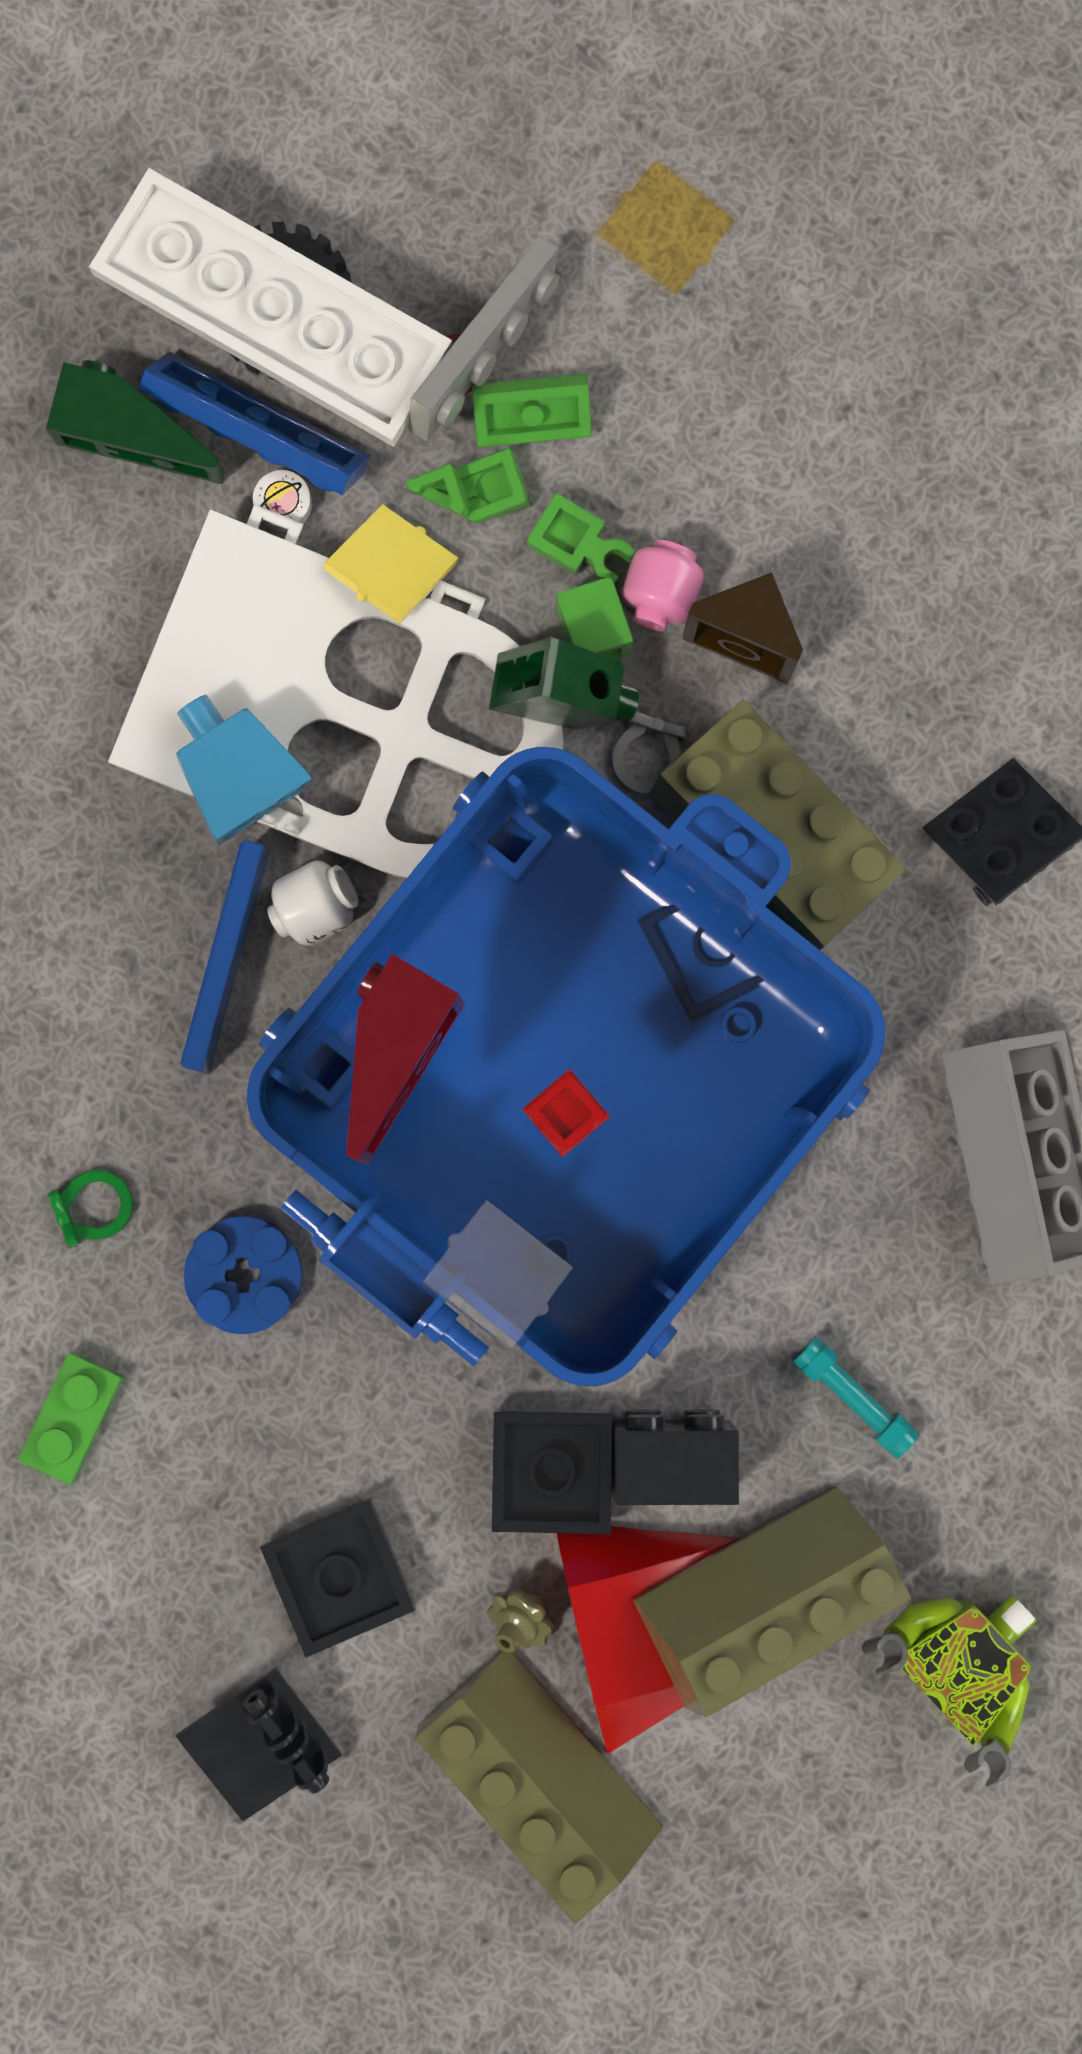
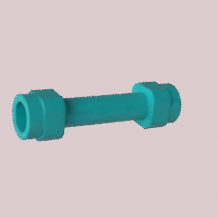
[792,1336,920,1459]

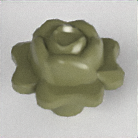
[487,1590,554,1653]

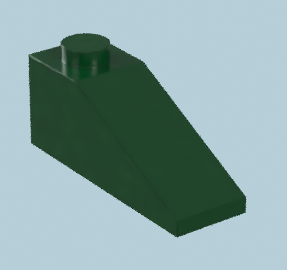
[46,360,225,484]

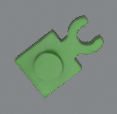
[526,493,635,588]

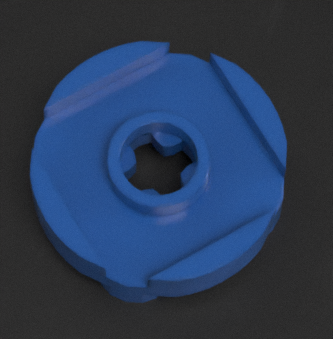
[184,1216,303,1334]

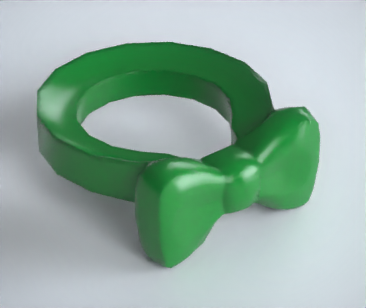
[47,1170,133,1247]

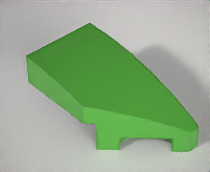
[406,448,532,524]

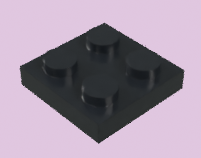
[492,1412,612,1534]
[260,1497,416,1658]

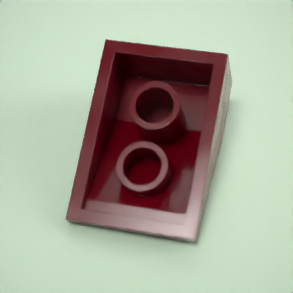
[346,954,465,1165]

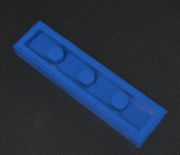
[180,840,270,1075]

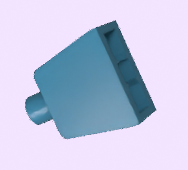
[176,694,312,846]

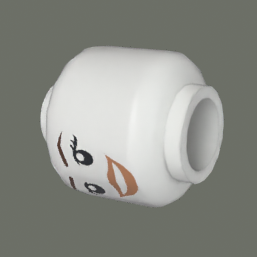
[267,860,358,946]

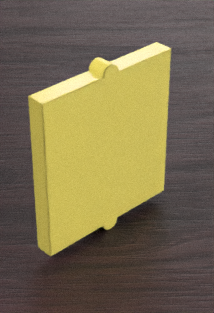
[323,504,458,624]

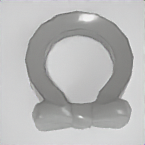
[612,711,687,794]

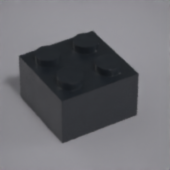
[613,1409,739,1505]

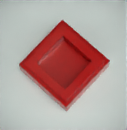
[522,1069,610,1157]

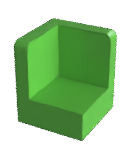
[555,577,634,660]

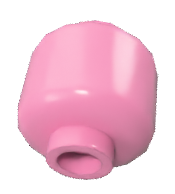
[620,540,705,632]

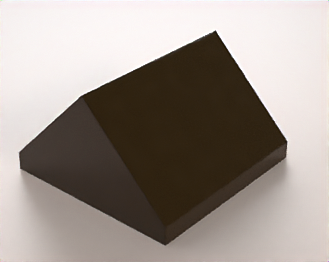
[683,572,803,685]

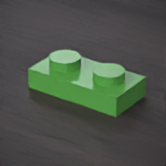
[472,373,592,447]
[18,1352,125,1485]

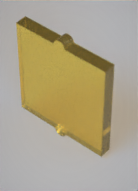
[598,161,734,295]

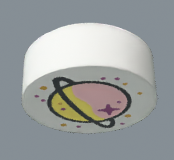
[253,470,312,532]

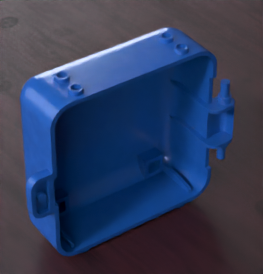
[247,747,886,1386]

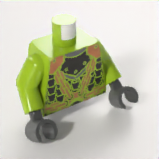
[862,1594,1037,1787]

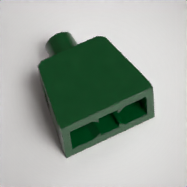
[489,637,639,729]

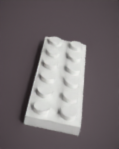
[89,168,453,447]

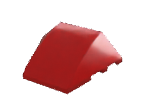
[556,1525,739,1754]

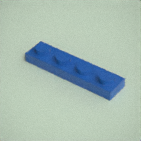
[139,351,370,495]

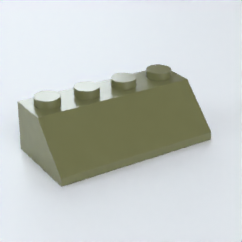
[633,1487,911,1717]
[415,1650,663,1924]

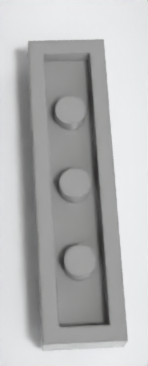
[408,236,559,441]

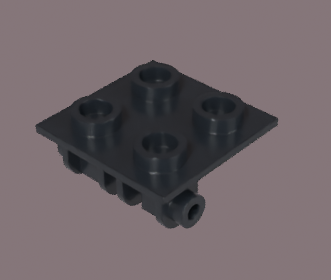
[922,758,1082,906]
[176,1667,342,1821]

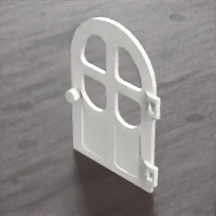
[108,504,564,878]

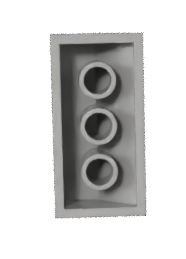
[941,1029,1082,1285]

